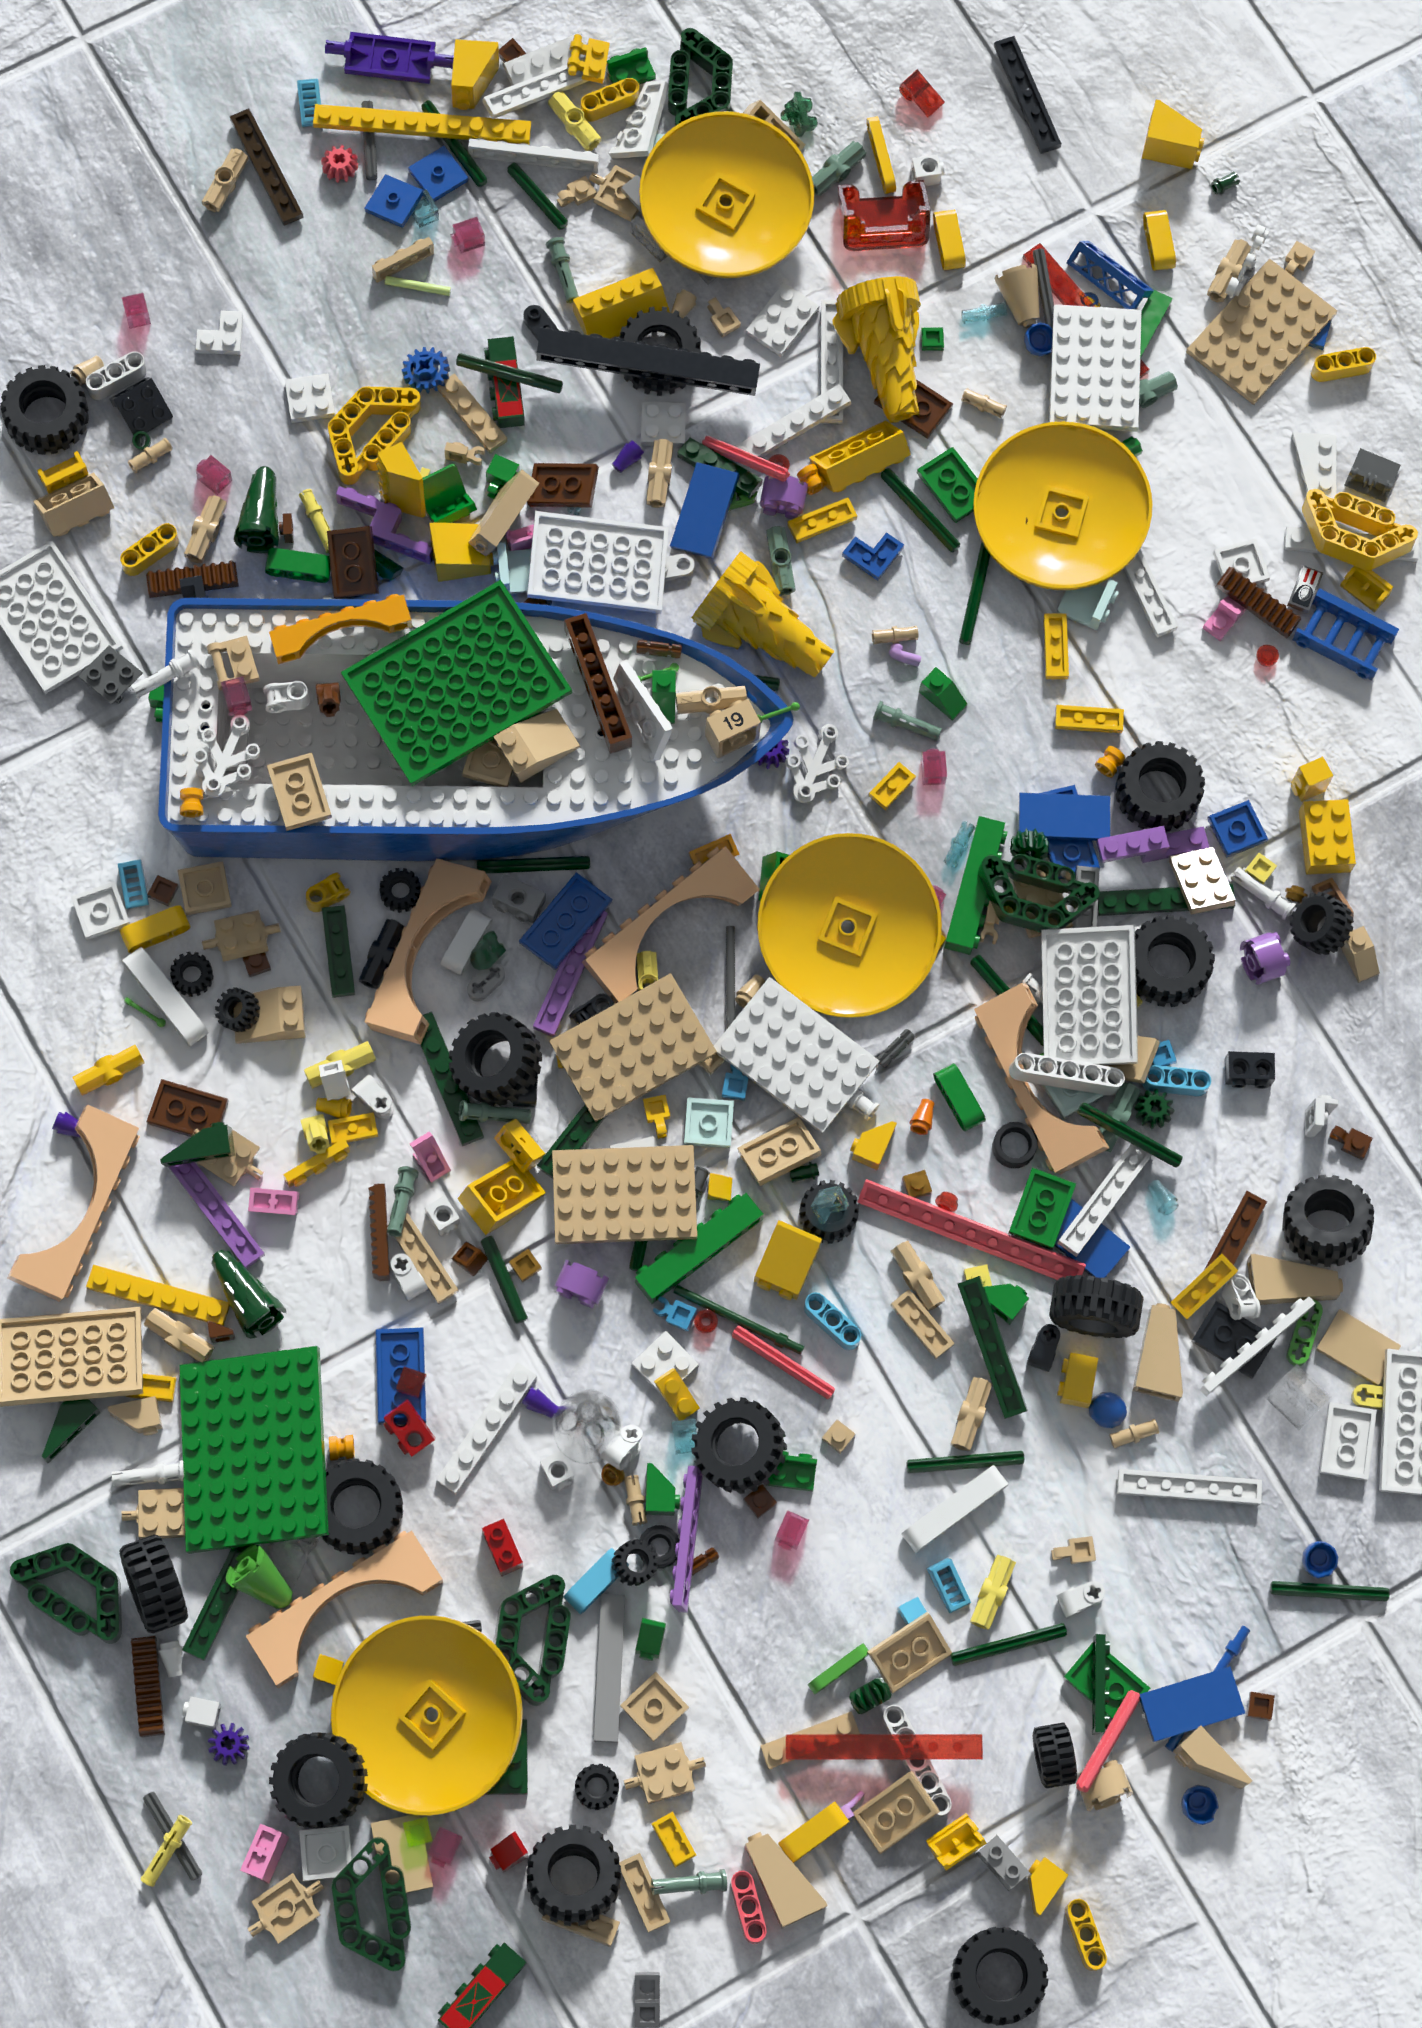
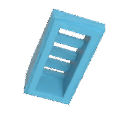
[297,79,321,127]
[118,860,149,909]
[926,1558,971,1613]

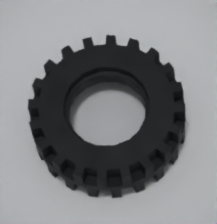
[619,307,701,396]
[691,1397,787,1494]

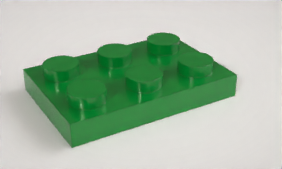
[916,447,978,523]
[1008,1167,1076,1250]
[1063,1642,1150,1720]

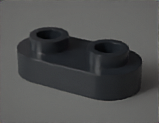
[523,305,557,341]

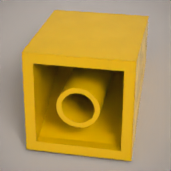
[451,39,499,110]
[1142,99,1205,169]
[429,523,494,582]
[754,1220,822,1300]

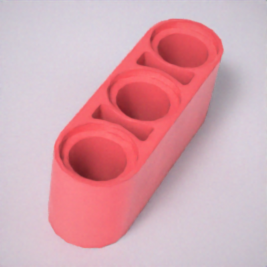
[730,1871,767,1944]

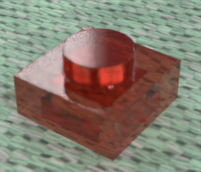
[396,1367,427,1398]

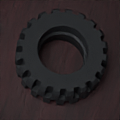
[0,365,89,455]
[1115,741,1205,832]
[1135,915,1215,1007]
[449,1012,542,1106]
[1282,1175,1374,1267]
[1049,1275,1144,1338]
[321,1458,403,1555]
[119,1535,188,1634]
[269,1732,368,1828]
[526,1825,621,1926]
[951,1927,1048,2026]

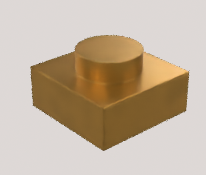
[902,1170,932,1198]
[509,1249,542,1283]

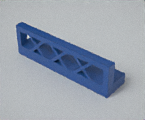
[1066,241,1154,310]

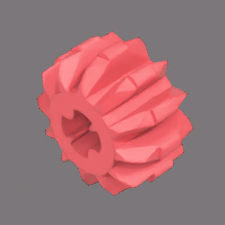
[321,145,358,183]

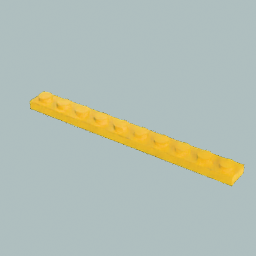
[313,104,531,145]

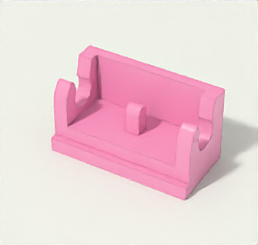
[504,524,534,551]
[248,1188,300,1215]
[240,1824,289,1883]

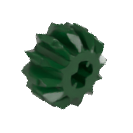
[1010,828,1049,860]
[1134,1089,1174,1129]
[849,1677,892,1714]

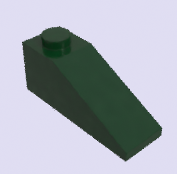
[160,1122,235,1167]
[42,1399,100,1463]

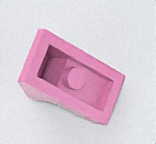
[1203,596,1247,641]
[409,1131,451,1183]

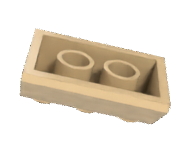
[33,472,114,537]

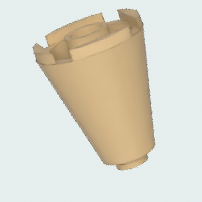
[994,264,1040,328]

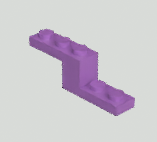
[336,486,433,564]
[1096,826,1209,863]

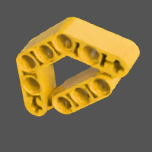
[328,386,421,485]
[1302,489,1418,570]

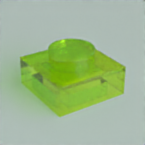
[403,1817,433,1848]

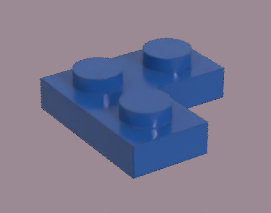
[842,532,904,581]

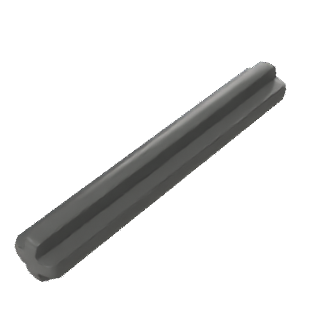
[361,100,378,181]
[1033,249,1054,328]
[143,1792,202,1881]

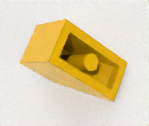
[850,1121,897,1170]
[1028,1857,1068,1917]

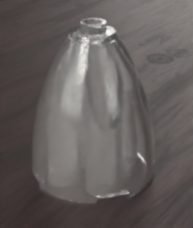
[552,1389,624,1464]

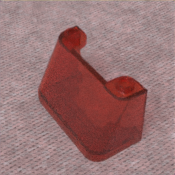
[838,180,931,251]

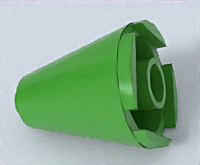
[226,1545,293,1609]

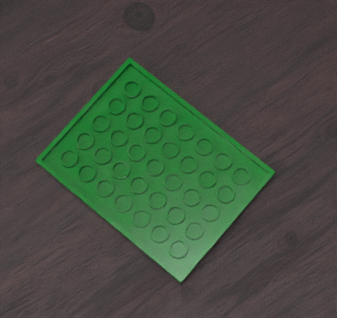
[341,580,573,786]
[180,1346,329,1554]

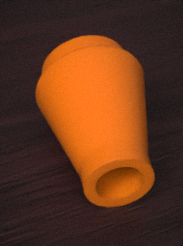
[909,1099,935,1135]

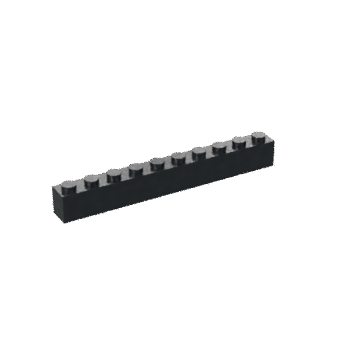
[536,327,760,396]

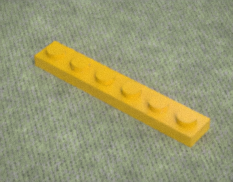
[86,1265,230,1326]

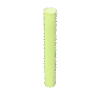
[385,276,451,296]

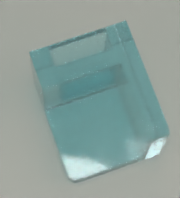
[411,189,439,229]
[810,1186,850,1224]
[671,1419,697,1454]

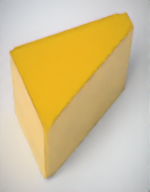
[707,1173,733,1201]
[313,1654,344,1685]

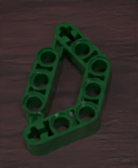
[668,28,733,126]
[978,854,1100,933]
[10,1543,122,1644]
[494,1575,571,1706]
[331,1837,411,1971]

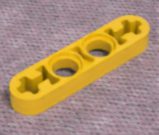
[866,116,896,194]

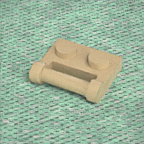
[207,636,260,690]

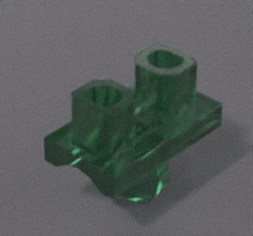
[780,92,818,137]

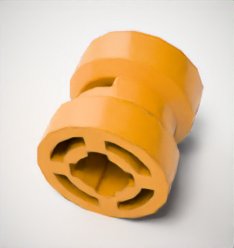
[797,464,827,495]
[1095,746,1126,778]
[180,787,203,818]
[329,1435,355,1461]

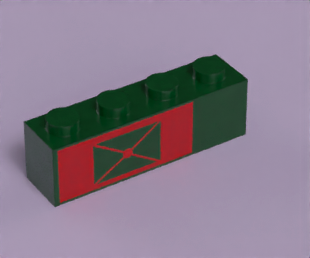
[484,336,525,428]
[438,1942,527,2028]

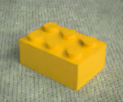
[1299,799,1356,875]

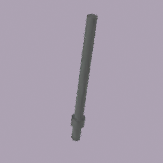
[724,926,735,1032]

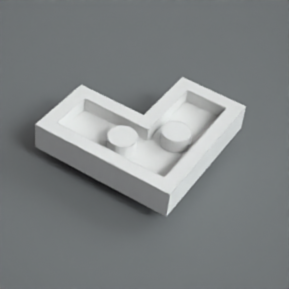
[196,310,243,355]

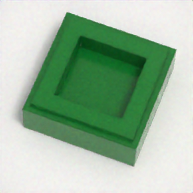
[921,327,944,351]

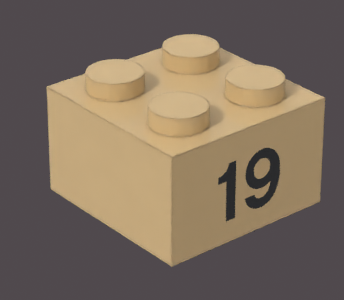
[705,699,761,758]

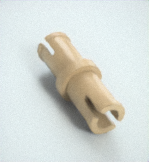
[961,388,1007,419]
[128,438,173,473]
[872,626,918,645]
[1109,1419,1159,1449]
[624,1475,647,1526]

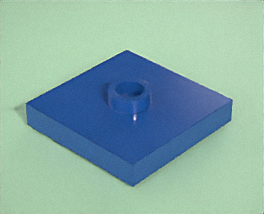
[408,146,469,203]
[364,174,424,228]
[1207,800,1268,858]

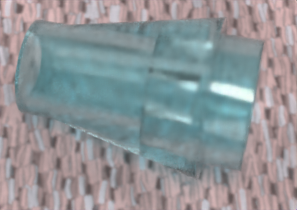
[1147,1180,1179,1216]

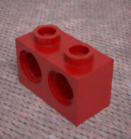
[383,1399,436,1457]
[482,1519,523,1577]

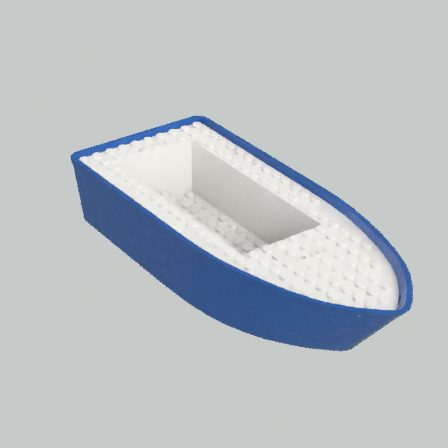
[158,598,794,861]

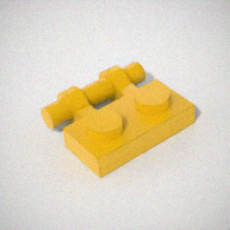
[567,34,610,84]

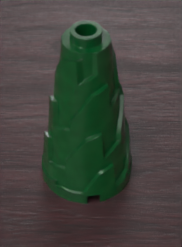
[234,466,279,554]
[211,1250,286,1339]

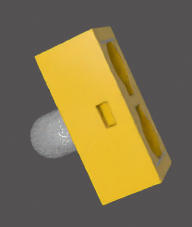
[494,1119,545,1173]

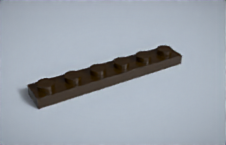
[229,108,304,226]

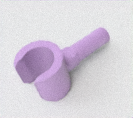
[841,1791,865,1820]

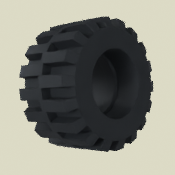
[1290,892,1354,955]
[799,1180,859,1244]
[1032,1722,1077,1789]

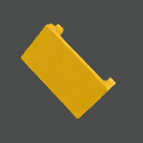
[37,451,89,494]
[1340,566,1393,613]
[925,1813,987,1871]

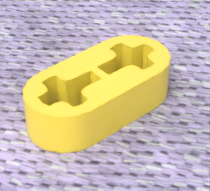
[1351,1384,1383,1410]

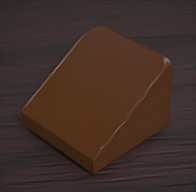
[451,1241,488,1276]
[207,1321,235,1343]

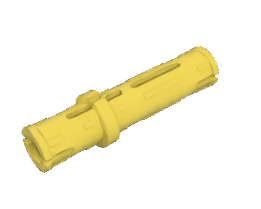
[299,489,330,553]
[140,1815,192,1887]

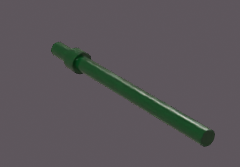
[673,1284,805,1355]

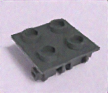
[1344,448,1401,502]
[78,645,143,704]

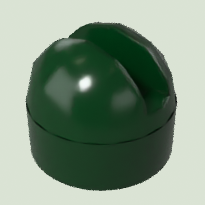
[132,431,151,450]

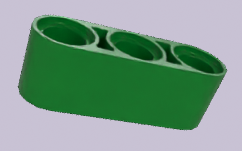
[265,548,331,583]
[933,1063,986,1132]

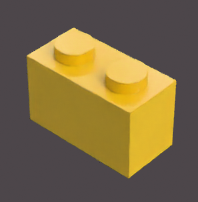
[1291,756,1333,802]
[1057,1352,1098,1408]

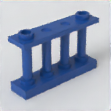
[1292,588,1399,681]

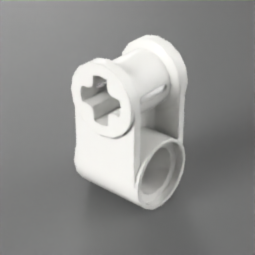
[263,681,309,713]
[351,1074,394,1119]
[391,1254,429,1301]
[1222,1274,1261,1320]
[600,1425,642,1471]
[1057,1581,1105,1619]

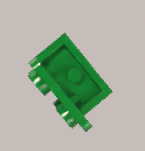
[423,464,477,523]

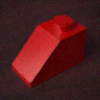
[489,1831,529,1873]

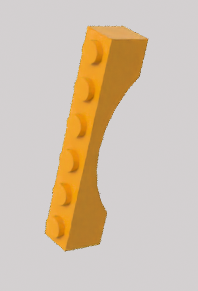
[269,594,412,664]

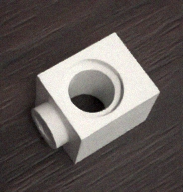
[911,154,945,188]
[319,1060,350,1101]
[425,1195,460,1236]
[540,1450,574,1491]
[182,1696,221,1729]

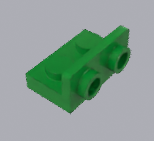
[606,47,656,85]
[765,1451,817,1492]

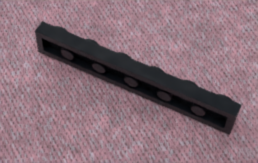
[994,36,1062,154]

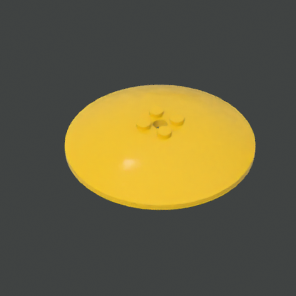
[639,111,814,278]
[973,421,1153,590]
[757,833,942,1018]
[331,1616,523,1815]

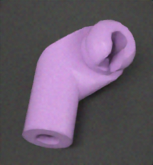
[889,643,921,667]

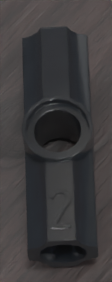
[359,919,405,989]

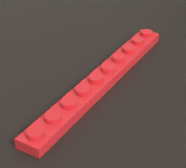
[857,1179,1086,1280]

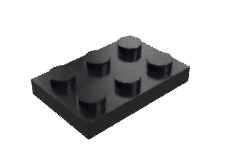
[1191,1301,1277,1379]

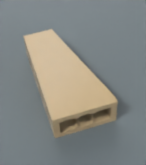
[468,469,539,557]
[1247,1254,1343,1305]
[1132,1303,1183,1402]
[745,1832,827,1928]

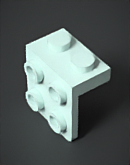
[493,542,531,594]
[1057,579,1119,630]

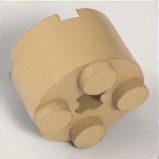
[1080,1760,1133,1811]

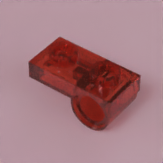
[899,69,945,118]

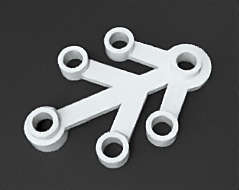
[1225,224,1269,298]
[193,715,260,798]
[785,724,849,803]

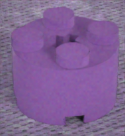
[759,475,808,519]
[1240,932,1290,985]
[555,1260,609,1309]

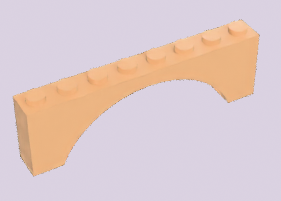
[582,846,760,1004]
[365,858,492,1045]
[974,983,1109,1174]
[7,1104,140,1302]
[246,1530,443,1688]

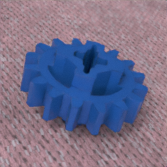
[402,347,451,394]

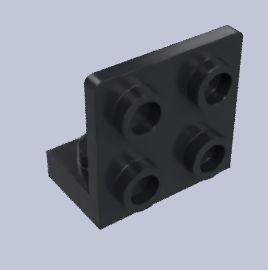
[109,377,173,436]

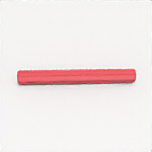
[702,436,790,482]
[732,1326,835,1399]
[1076,1690,1140,1793]

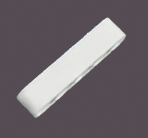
[122,947,209,1047]
[1009,1053,1125,1095]
[901,1465,1009,1553]
[882,1705,952,1818]

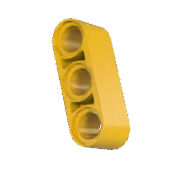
[581,78,639,122]
[933,209,966,270]
[1143,210,1176,271]
[1311,347,1376,382]
[120,523,179,576]
[120,905,191,953]
[778,1801,850,1863]
[1065,1899,1107,1971]

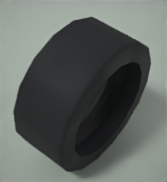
[992,1122,1038,1168]

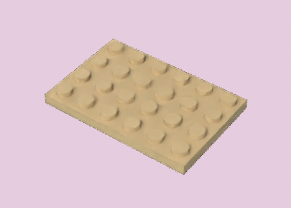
[1186,259,1337,405]
[549,973,717,1122]
[552,1145,697,1244]
[0,1307,143,1407]

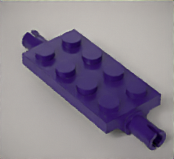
[325,32,454,84]

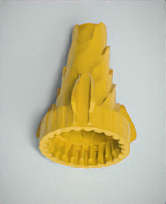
[832,276,921,423]
[691,551,834,678]

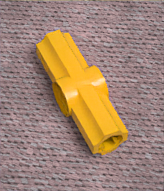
[72,1045,145,1096]

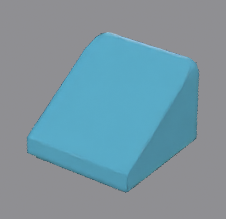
[897,1597,927,1625]

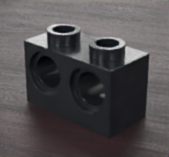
[1225,1051,1275,1089]

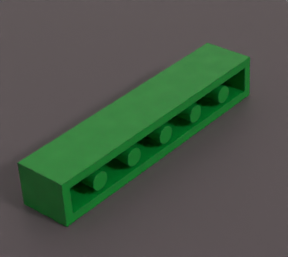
[944,816,1008,955]
[635,1193,764,1304]

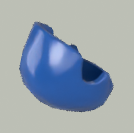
[1024,323,1052,357]
[1089,1392,1127,1429]
[1302,1541,1338,1579]
[1181,1785,1219,1825]

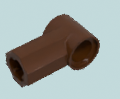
[316,682,341,717]

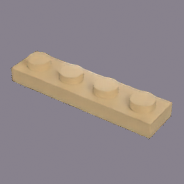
[437,373,507,453]
[387,1213,459,1304]
[760,1711,860,1770]

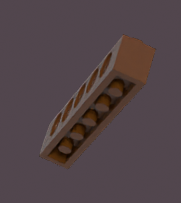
[564,613,632,754]

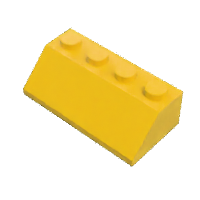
[573,268,670,339]
[809,420,911,493]
[376,442,426,518]

